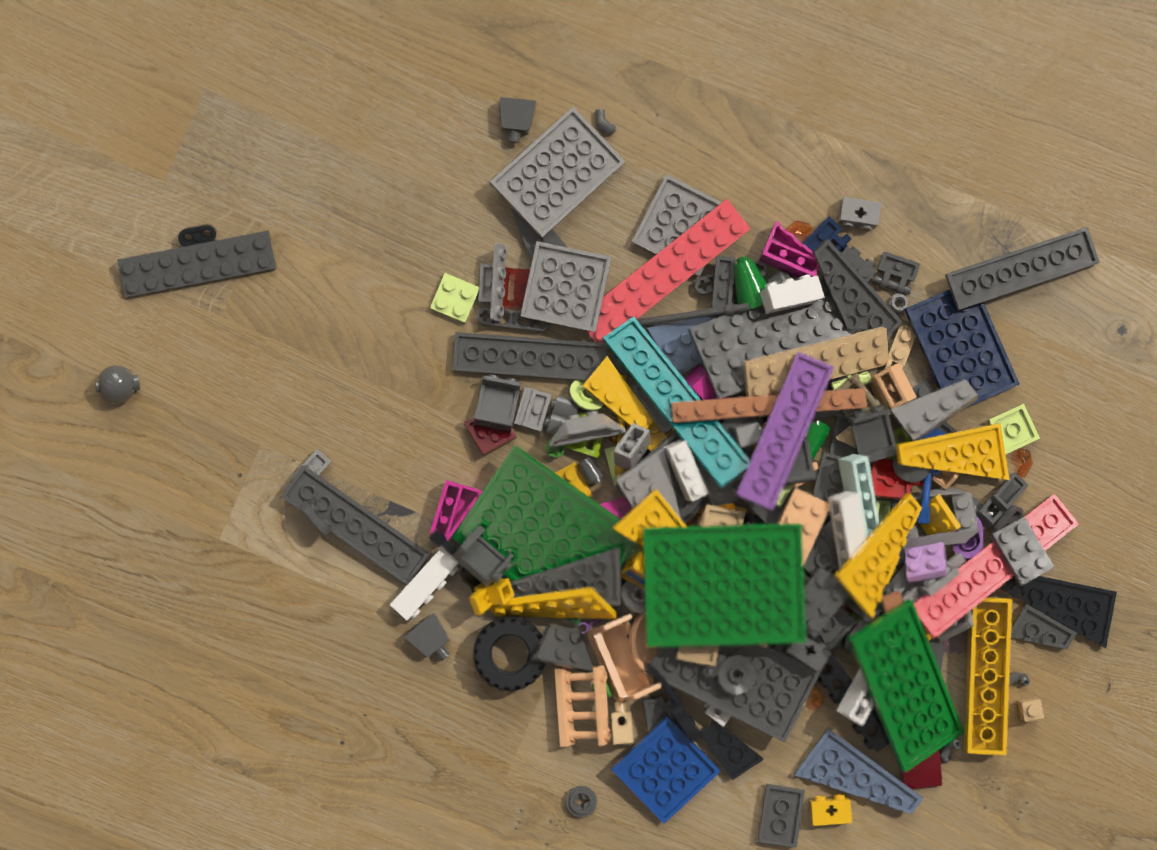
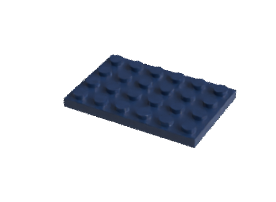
[904,289,1020,407]

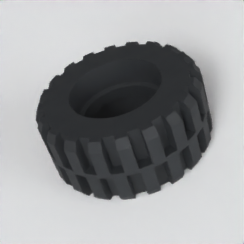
[473,616,546,692]

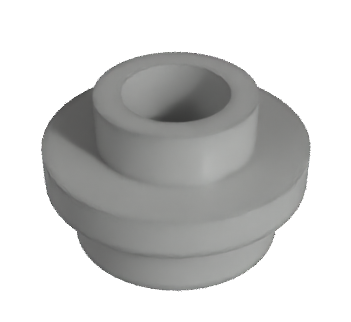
[889,294,908,313]

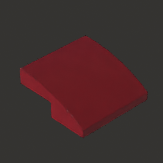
[902,750,942,789]

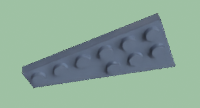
[647,316,711,375]
[794,728,923,814]

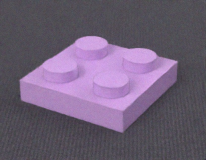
[905,542,947,582]

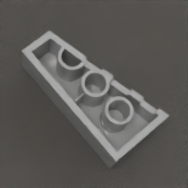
[891,380,978,441]

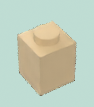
[1017,697,1044,722]

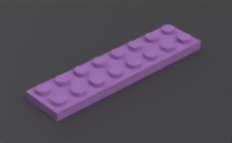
[736,352,834,511]

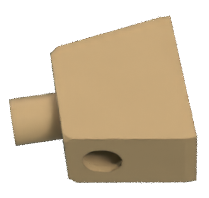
[611,701,633,747]

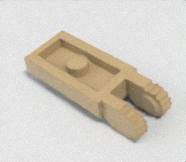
[883,324,916,370]

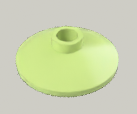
[570,380,604,410]

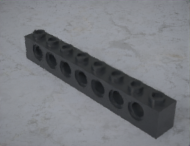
[805,631,890,752]

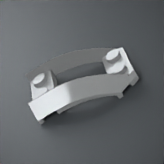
[891,488,979,553]

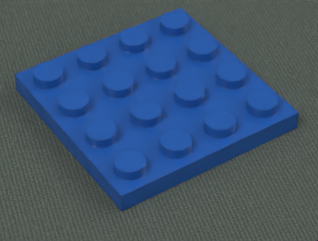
[611,715,721,824]

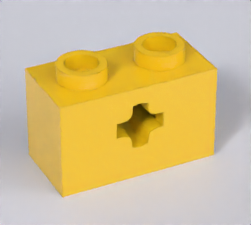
[809,794,852,826]

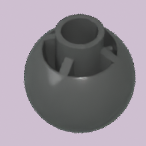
[95,365,140,404]

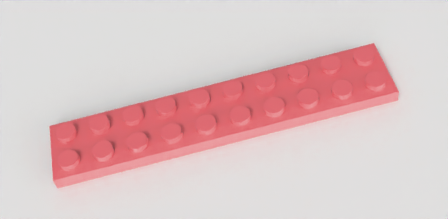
[587,199,751,348]
[914,494,1079,639]

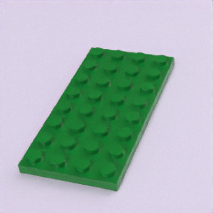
[848,599,964,773]

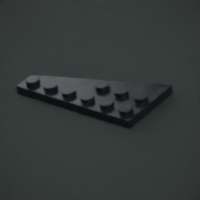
[999,576,1117,648]

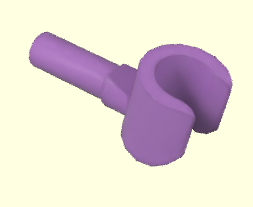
[578,619,604,634]

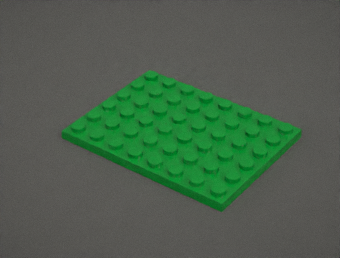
[452,445,637,626]
[643,523,806,647]

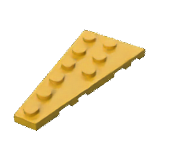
[612,489,687,548]
[834,494,921,618]
[488,587,617,619]

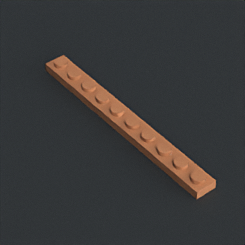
[671,388,867,423]

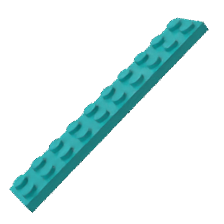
[603,316,750,488]

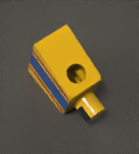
[621,551,645,589]

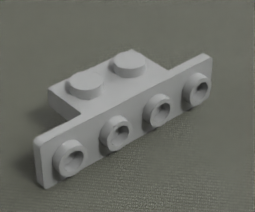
[479,243,507,322]
[902,552,966,603]

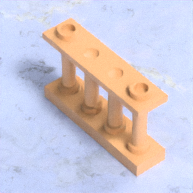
[555,665,611,747]

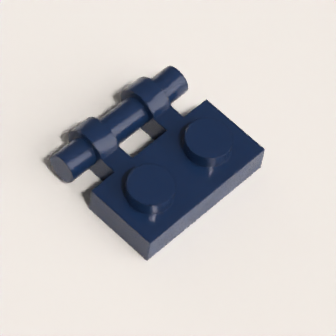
[802,216,852,252]

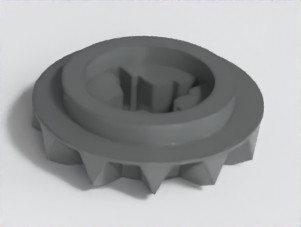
[566,786,597,817]

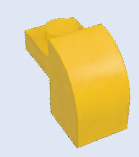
[469,578,515,615]

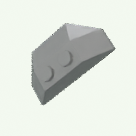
[548,411,626,448]

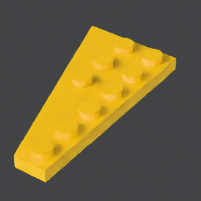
[895,423,1009,480]

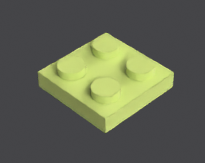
[430,273,479,323]
[988,404,1040,454]

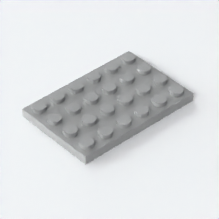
[490,107,625,238]

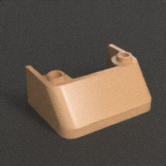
[587,614,661,702]

